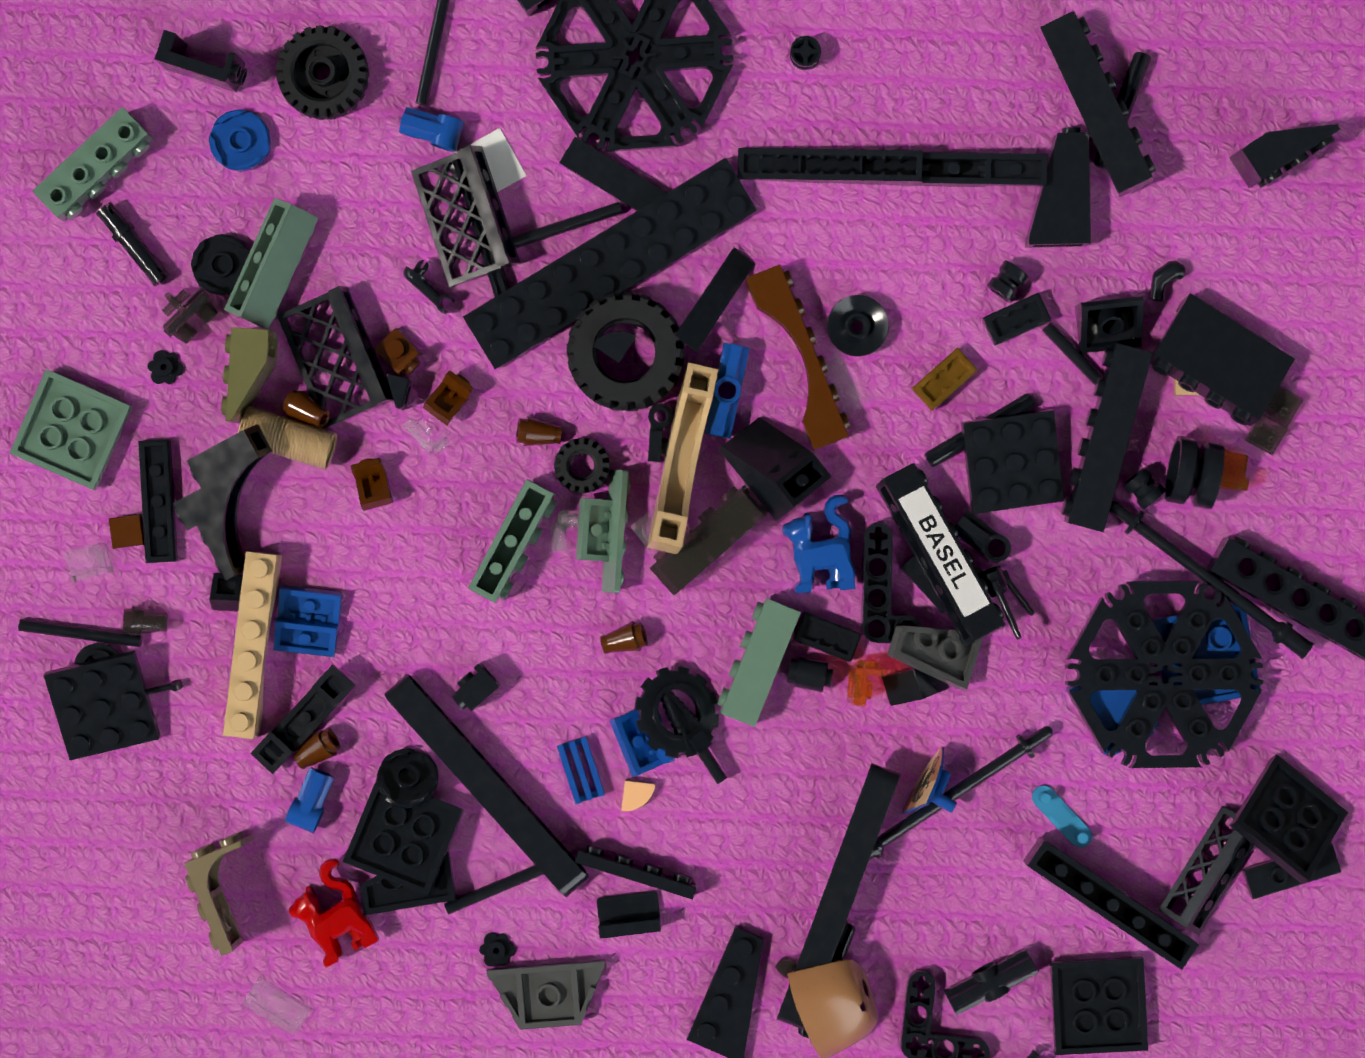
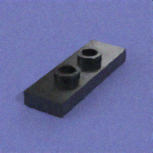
[1242,842,1341,899]

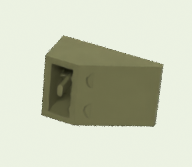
[221,327,278,423]

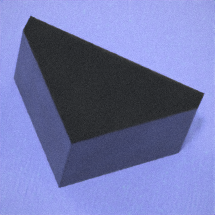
[881,667,949,706]

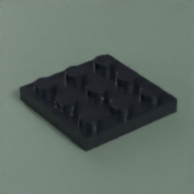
[961,409,1064,514]
[43,650,161,761]
[1230,754,1348,884]
[343,779,464,896]
[1050,956,1148,1055]

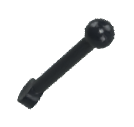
[147,680,183,695]

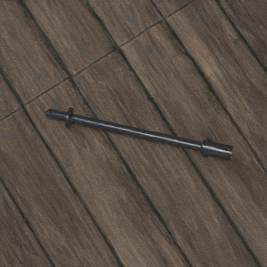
[1109,501,1314,659]
[869,726,1053,861]

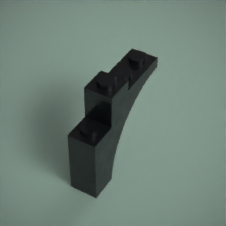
[173,424,272,580]

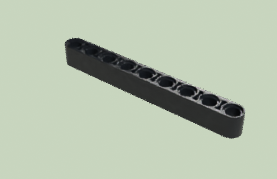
[384,674,590,897]
[777,763,901,1031]

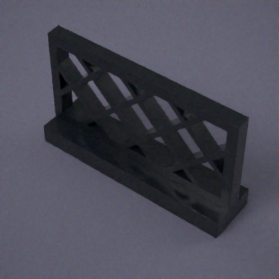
[411,145,521,287]
[277,286,393,428]

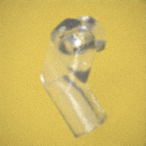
[551,509,578,551]

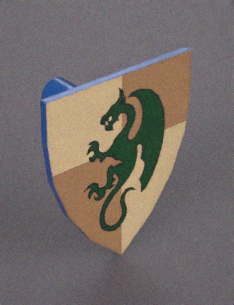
[902,746,956,814]

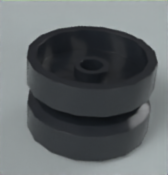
[1165,436,1225,509]

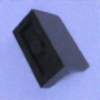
[597,891,661,939]

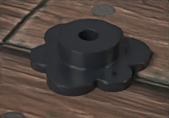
[148,350,184,384]
[479,933,515,967]

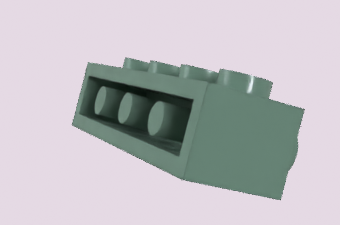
[32,107,154,222]
[224,198,318,329]
[468,479,557,603]
[717,598,801,727]

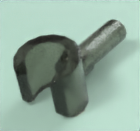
[775,956,797,979]

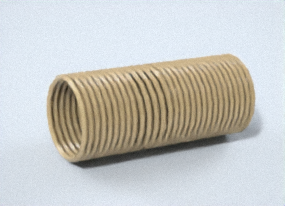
[238,406,337,470]

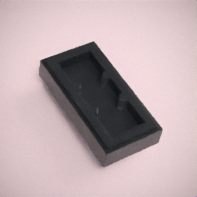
[982,292,1051,346]
[793,611,862,662]

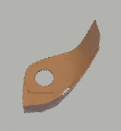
[788,960,878,1058]

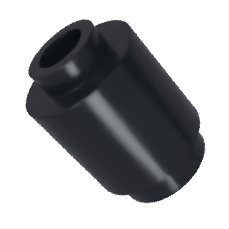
[787,657,833,692]

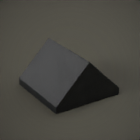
[1075,296,1144,353]

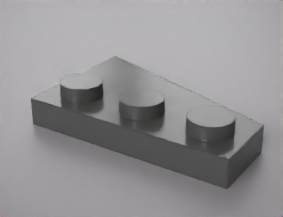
[887,626,983,690]

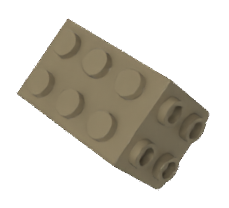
[184,831,253,956]

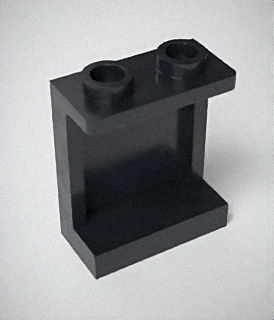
[155,30,247,92]

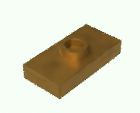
[911,347,978,411]

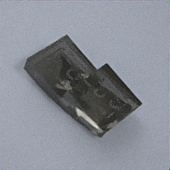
[1245,386,1303,455]

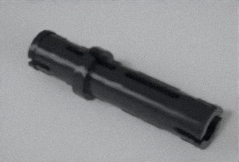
[96,202,170,286]

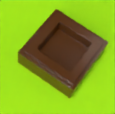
[109,514,144,549]

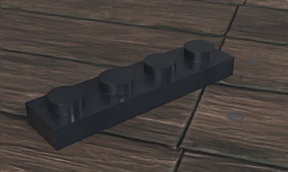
[575,845,696,900]

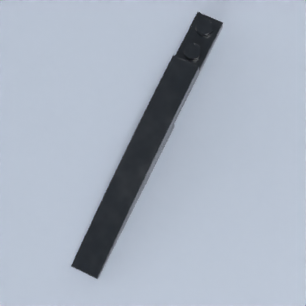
[737,148,1048,187]

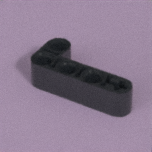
[861,522,921,643]

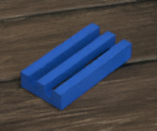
[557,736,605,804]

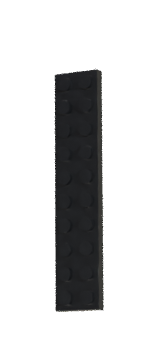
[463,157,757,369]

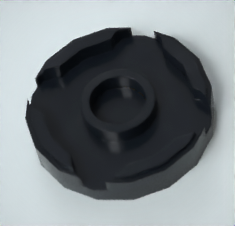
[191,234,250,296]
[377,748,439,808]

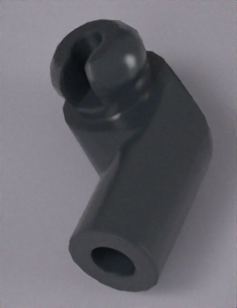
[1149,261,1186,301]

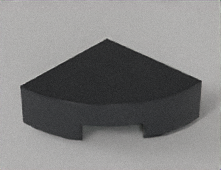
[593,331,636,363]

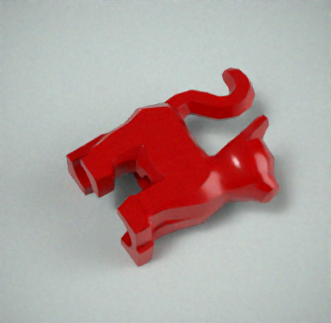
[289,858,379,968]

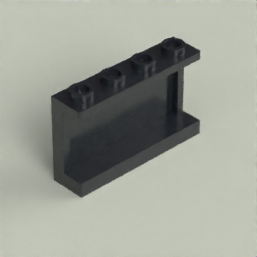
[1150,293,1295,426]

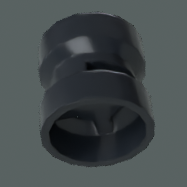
[986,260,1029,303]
[1123,467,1166,509]

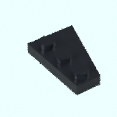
[360,849,457,916]

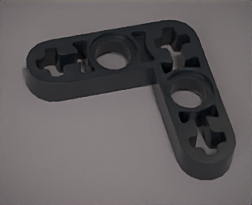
[900,969,990,1058]

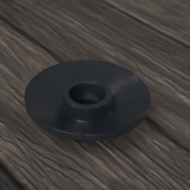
[827,295,889,357]

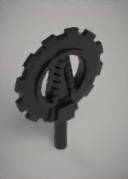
[634,666,727,784]

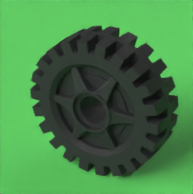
[276,25,369,120]

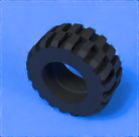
[566,292,685,412]

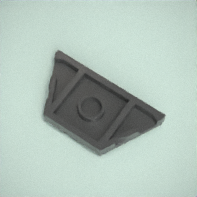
[487,959,605,1030]

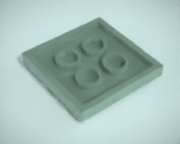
[9,369,133,490]

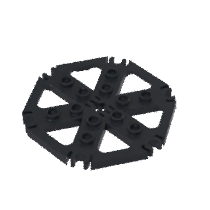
[536,0,733,152]
[1065,581,1263,768]

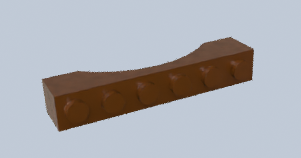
[745,264,851,451]

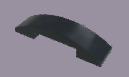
[250,664,355,774]

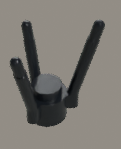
[978,566,1034,640]

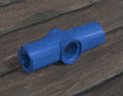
[705,343,750,439]

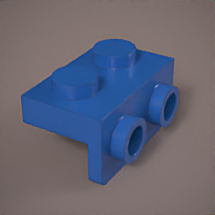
[609,709,675,777]

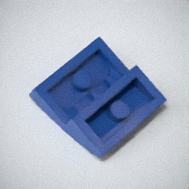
[273,585,343,657]

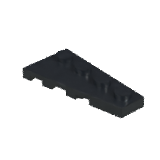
[686,926,763,1058]

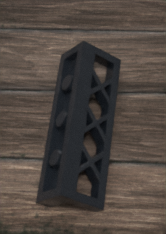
[1158,806,1254,935]

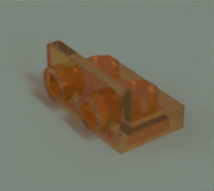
[847,660,886,706]

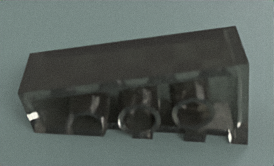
[650,484,769,596]

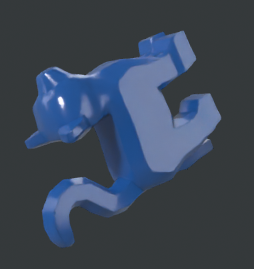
[782,495,855,593]

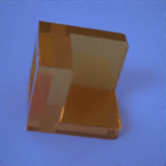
[1220,450,1249,491]

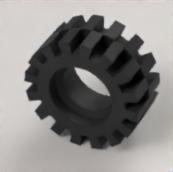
[554,438,610,493]

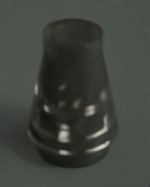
[123,605,168,636]

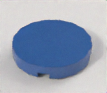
[209,109,272,172]

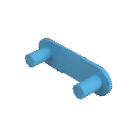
[1032,785,1092,848]

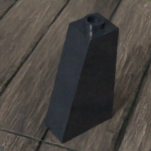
[1025,127,1091,248]

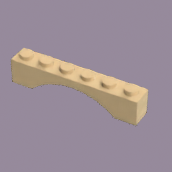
[647,362,718,554]
[223,551,282,739]

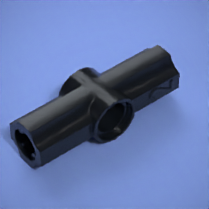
[943,949,1038,1016]

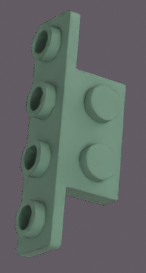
[576,470,630,593]

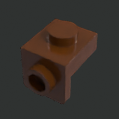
[423,370,473,426]
[351,458,393,511]

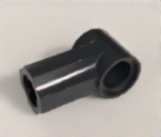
[954,510,1011,563]

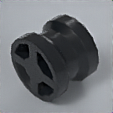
[790,36,821,70]

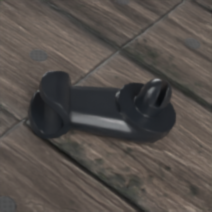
[403,260,455,314]

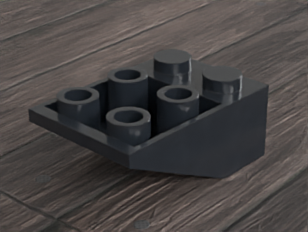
[1229,124,1340,188]
[718,417,832,521]

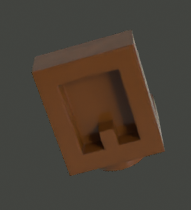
[374,328,423,376]

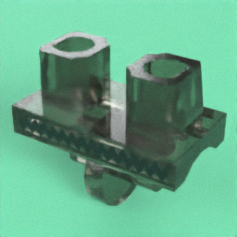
[162,287,218,344]

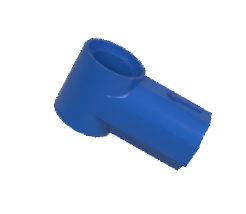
[399,107,465,152]
[285,767,335,834]

